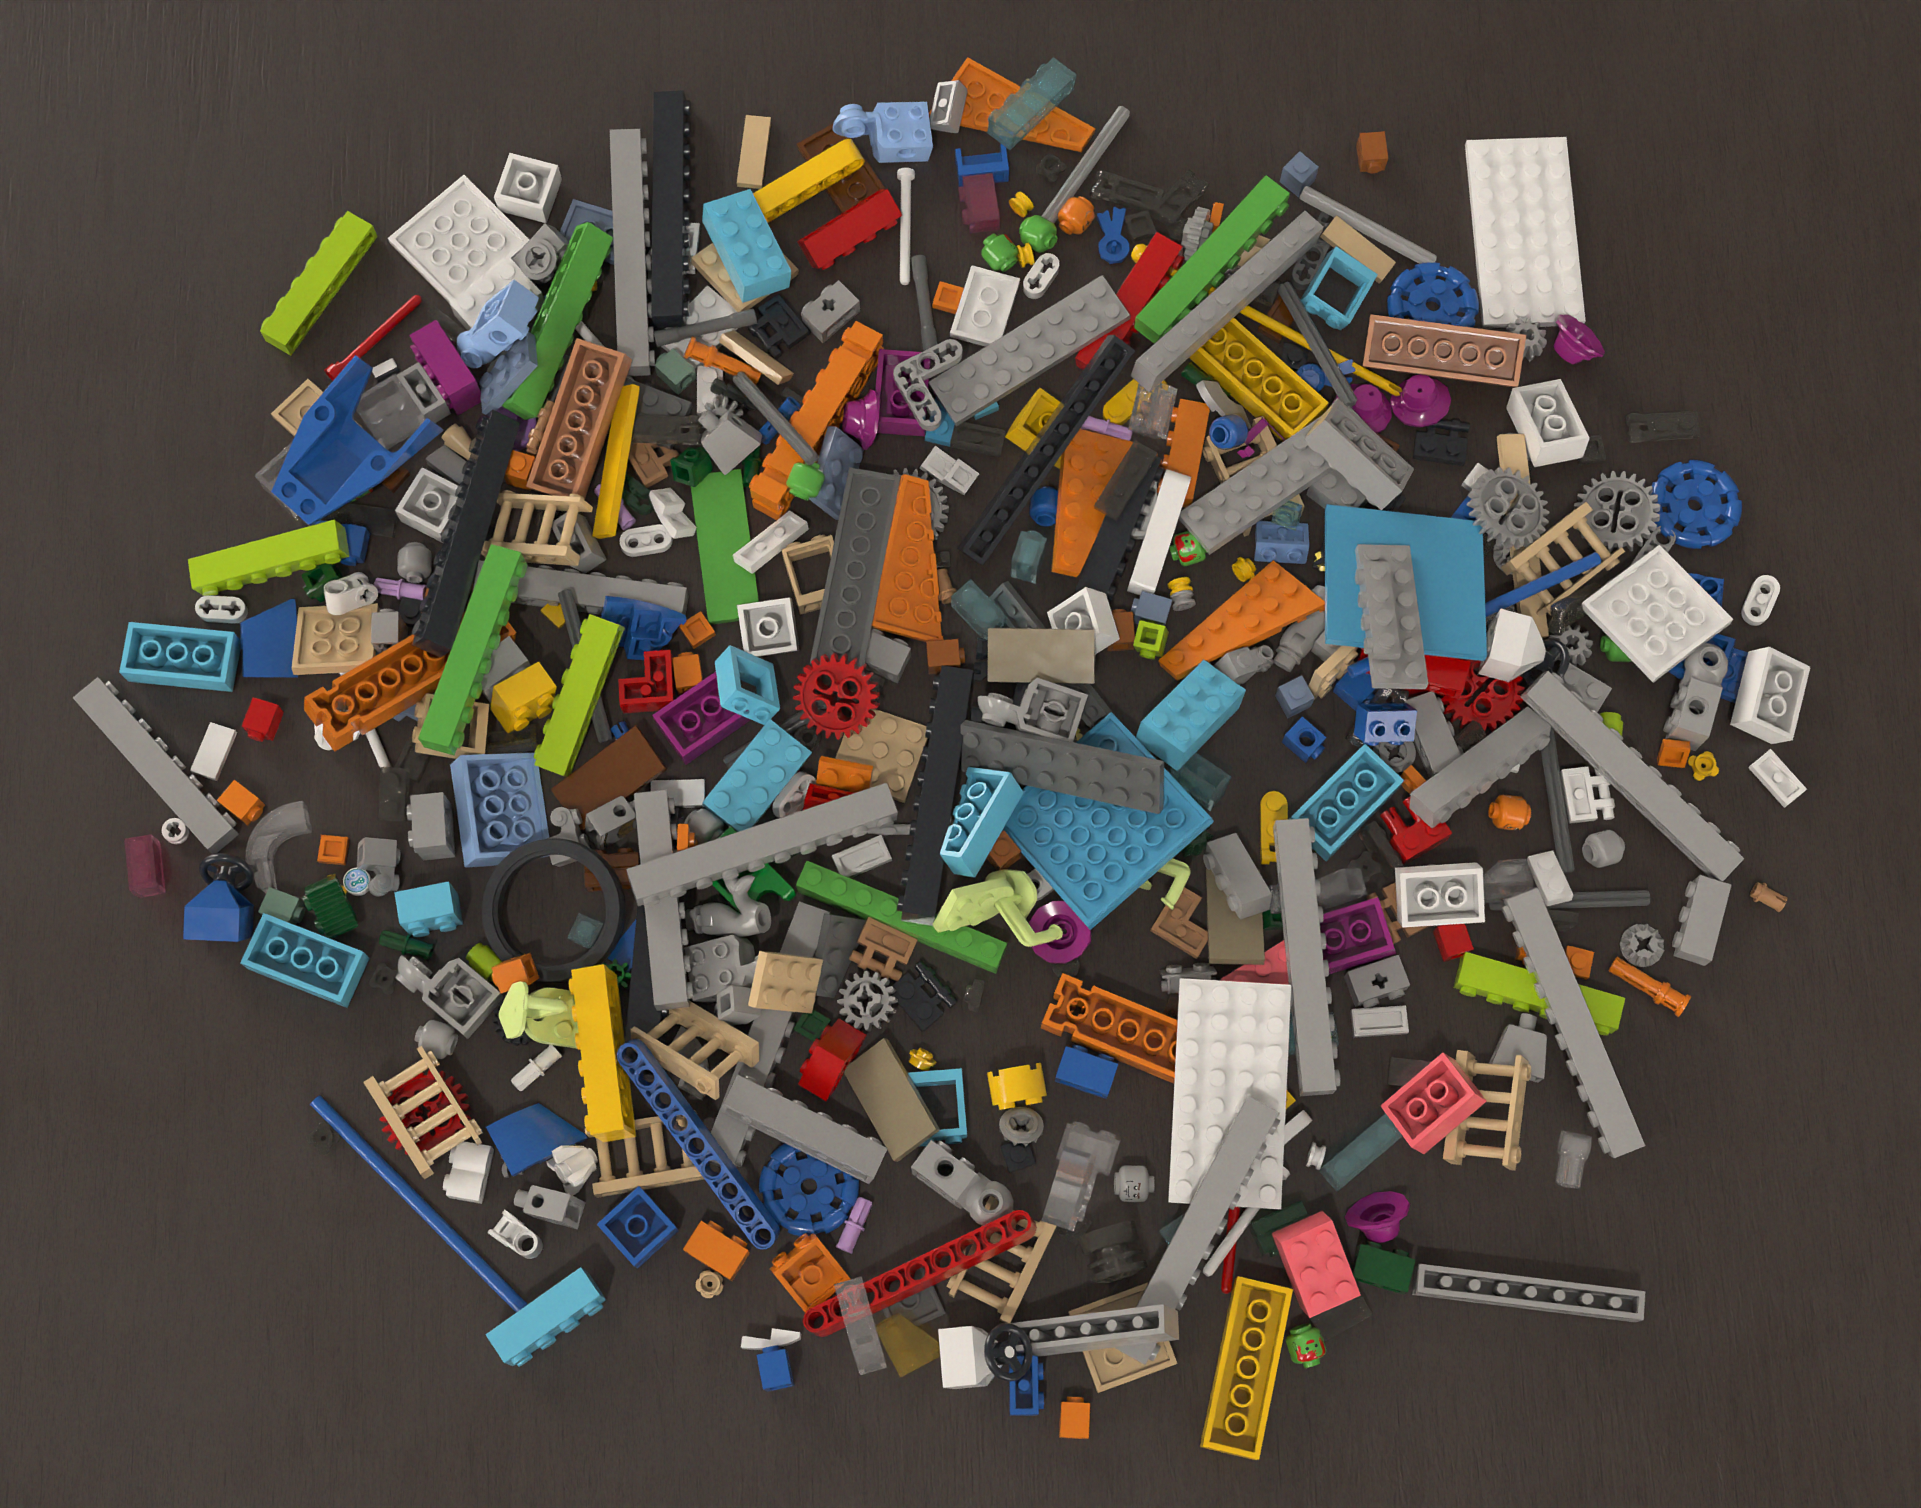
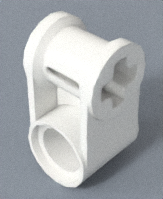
[324,572,378,615]
[488,1210,543,1259]

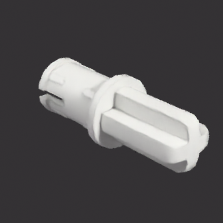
[511,1045,562,1091]

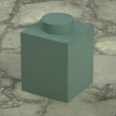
[655,348,696,395]
[258,887,305,925]

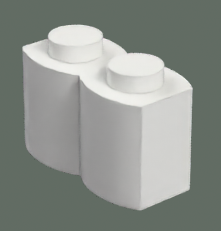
[443,1141,494,1204]

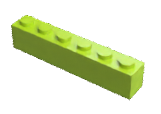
[260,211,378,356]
[188,519,350,596]
[534,614,625,777]
[1453,952,1625,1035]

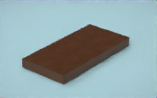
[797,124,886,213]
[551,726,667,833]

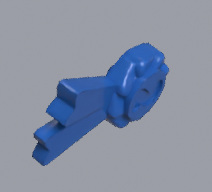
[1097,207,1129,264]
[1296,359,1356,392]

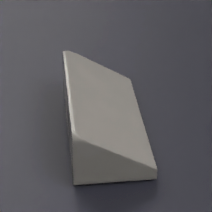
[929,80,967,133]
[425,445,466,485]

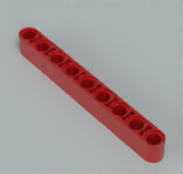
[803,1210,1037,1337]

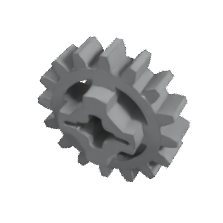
[1181,207,1214,261]
[837,971,898,1032]

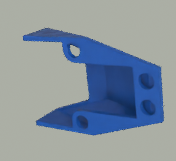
[271,355,444,526]

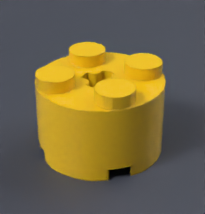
[987,1063,1047,1110]

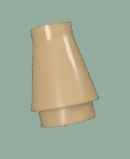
[441,424,472,460]

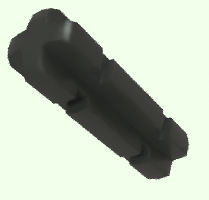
[710,378,756,411]

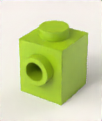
[1133,620,1169,659]

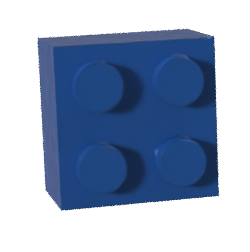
[597,1186,679,1269]

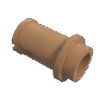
[937,569,957,604]
[1750,882,1788,912]

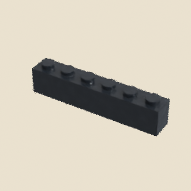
[1075,448,1165,601]

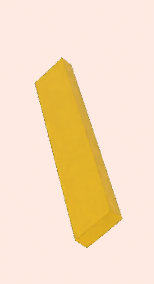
[592,384,640,539]

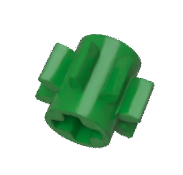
[603,958,631,989]

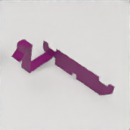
[1237,416,1285,458]

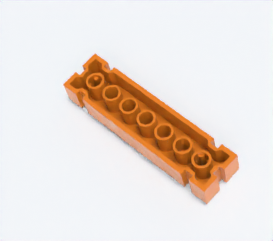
[749,321,884,520]
[304,602,516,752]
[1041,973,1178,1084]

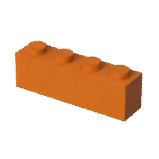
[1157,399,1210,508]

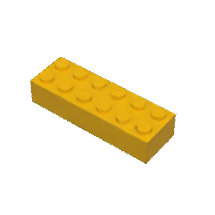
[1189,318,1329,442]
[569,964,636,1142]
[1200,1276,1293,1460]

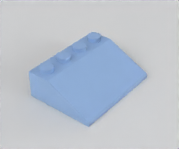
[450,753,549,867]

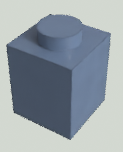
[1280,151,1319,197]
[1131,591,1172,626]
[1275,676,1315,718]

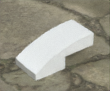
[920,446,979,495]
[649,488,697,539]
[741,1328,802,1350]

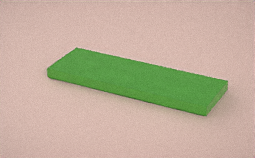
[691,469,759,625]

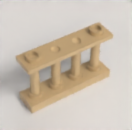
[1202,416,1304,537]
[481,490,593,566]
[1501,502,1625,617]
[631,1001,759,1100]
[364,1046,483,1180]
[1443,1050,1531,1171]
[585,1110,704,1198]
[947,1196,1059,1323]

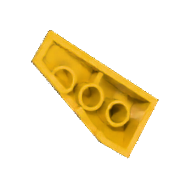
[1005,388,1081,469]

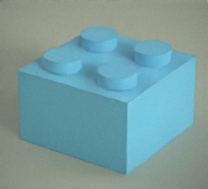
[394,882,463,937]

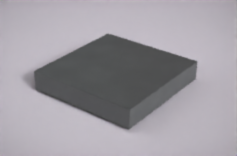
[883,1268,946,1338]

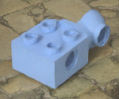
[833,102,933,163]
[457,280,539,368]

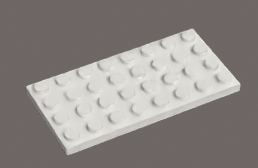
[1465,137,1585,329]
[1168,978,1291,1209]

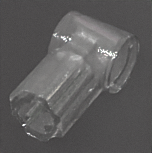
[1555,1130,1592,1189]

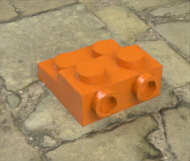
[770,1233,851,1313]

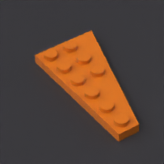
[929,57,1095,152]
[1052,429,1139,577]
[872,474,943,642]
[1158,560,1325,681]

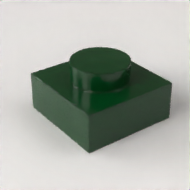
[793,1009,831,1042]

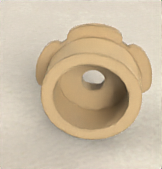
[696,1270,723,1298]

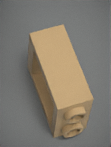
[781,535,834,615]
[412,693,489,759]

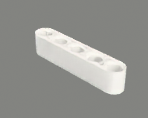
[1127,469,1191,596]

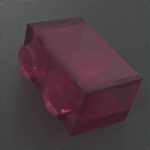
[958,173,1000,234]
[124,834,165,898]

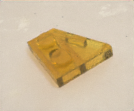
[874,1313,940,1378]

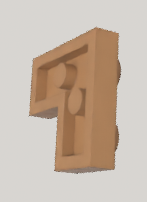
[1151,887,1208,959]

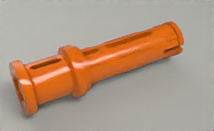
[683,336,761,385]
[1608,956,1691,1017]

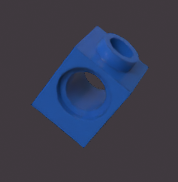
[1282,717,1326,763]

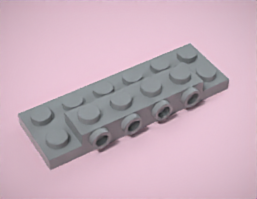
[1355,544,1428,689]

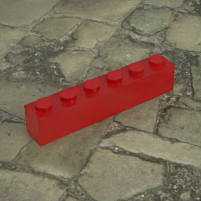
[1075,232,1185,370]

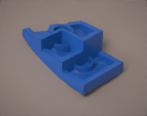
[601,596,686,660]
[240,599,298,678]
[1668,634,1748,703]
[486,1103,588,1177]

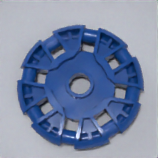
[1387,262,1479,328]
[1651,460,1742,549]
[759,1143,859,1236]

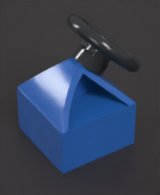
[183,853,254,942]

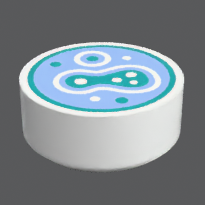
[343,868,371,896]

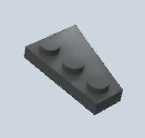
[815,913,866,998]

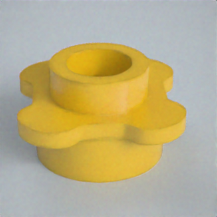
[1688,751,1719,781]
[909,1048,937,1071]

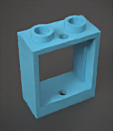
[1300,246,1378,330]
[715,645,780,725]
[908,1068,967,1146]

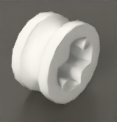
[162,818,189,845]
[1306,1142,1326,1170]

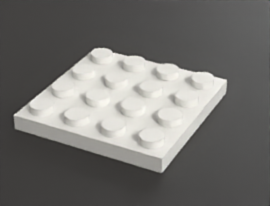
[388,175,529,303]
[1580,545,1733,683]

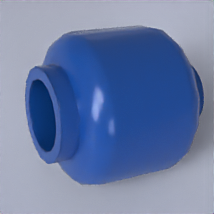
[1209,414,1248,450]
[1029,486,1058,526]

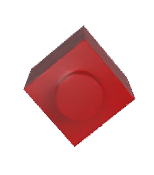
[241,697,284,742]
[1433,923,1474,962]

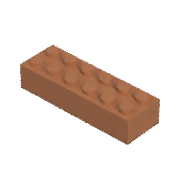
[1363,315,1526,388]
[526,338,632,500]

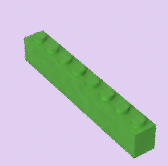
[1134,175,1290,344]
[502,222,613,420]
[418,544,527,755]
[796,861,1007,974]

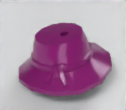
[1554,314,1605,364]
[1390,374,1451,428]
[1333,384,1392,434]
[842,389,880,450]
[1029,901,1091,964]
[1345,1191,1410,1243]

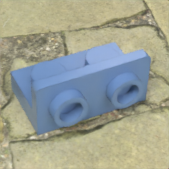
[1254,521,1309,564]

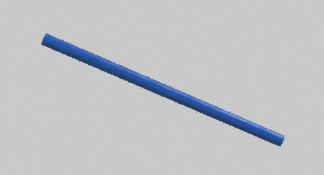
[1347,552,1601,678]
[310,1096,528,1313]

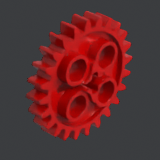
[793,652,880,740]
[1437,659,1525,734]
[379,1069,471,1156]

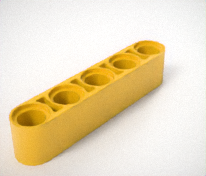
[753,139,865,223]

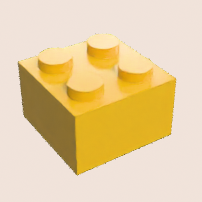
[490,662,557,733]

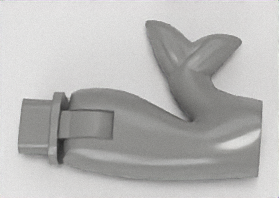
[1273,585,1325,672]
[685,875,771,937]

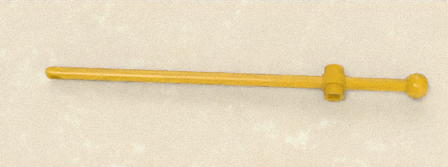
[1131,244,1402,396]

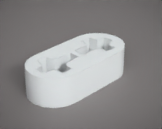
[1023,253,1059,299]
[195,596,248,623]
[1284,1110,1313,1145]

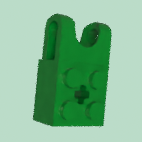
[712,826,796,914]

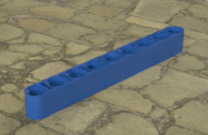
[617,1039,780,1249]

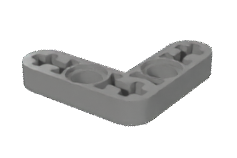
[894,339,962,431]

